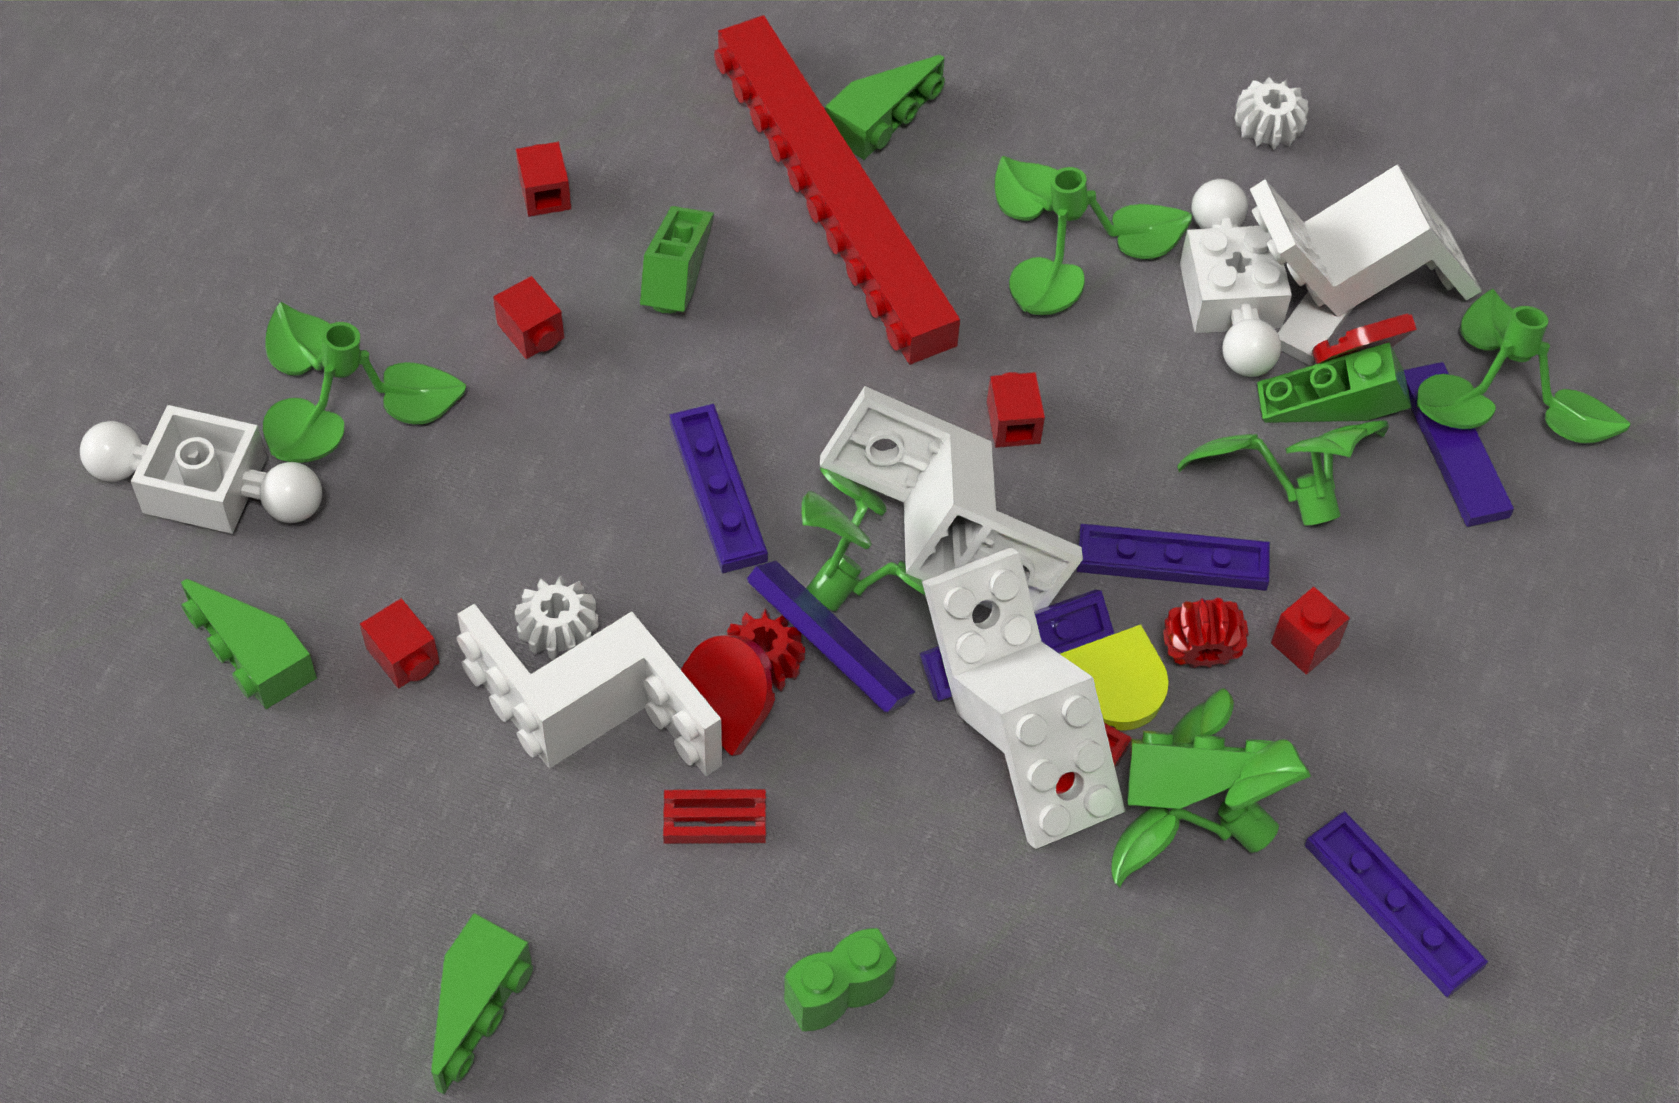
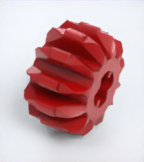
[1163,597,1249,668]
[727,608,805,691]

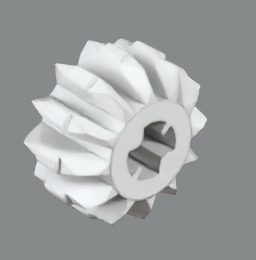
[1235,77,1308,150]
[515,575,599,661]

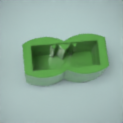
[784,928,897,1031]

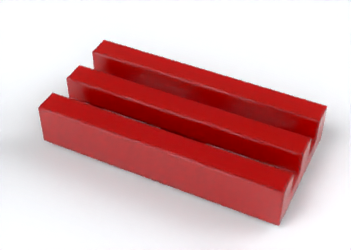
[663,789,766,844]

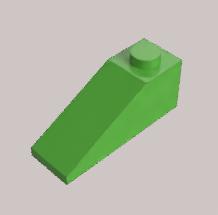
[640,206,714,313]

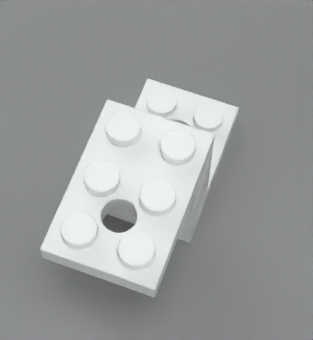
[1250,164,1482,317]
[820,386,1083,611]
[922,547,1125,849]
[457,604,722,776]

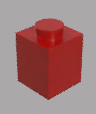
[516,142,571,217]
[493,276,564,360]
[987,372,1045,448]
[1271,586,1350,675]
[360,598,440,689]

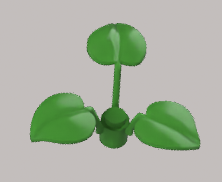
[995,156,1192,315]
[1417,289,1631,443]
[263,302,466,463]
[1177,421,1389,526]
[801,467,926,611]
[1111,688,1311,888]

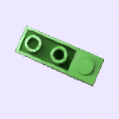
[825,54,945,160]
[1257,342,1411,423]
[181,579,317,709]
[1127,731,1274,809]
[431,913,533,1095]

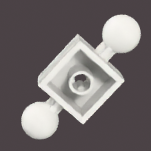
[1180,179,1292,377]
[80,405,322,534]

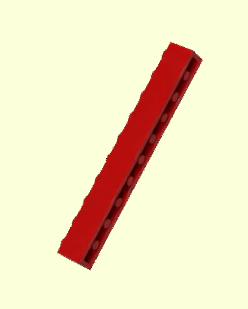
[714,15,960,365]

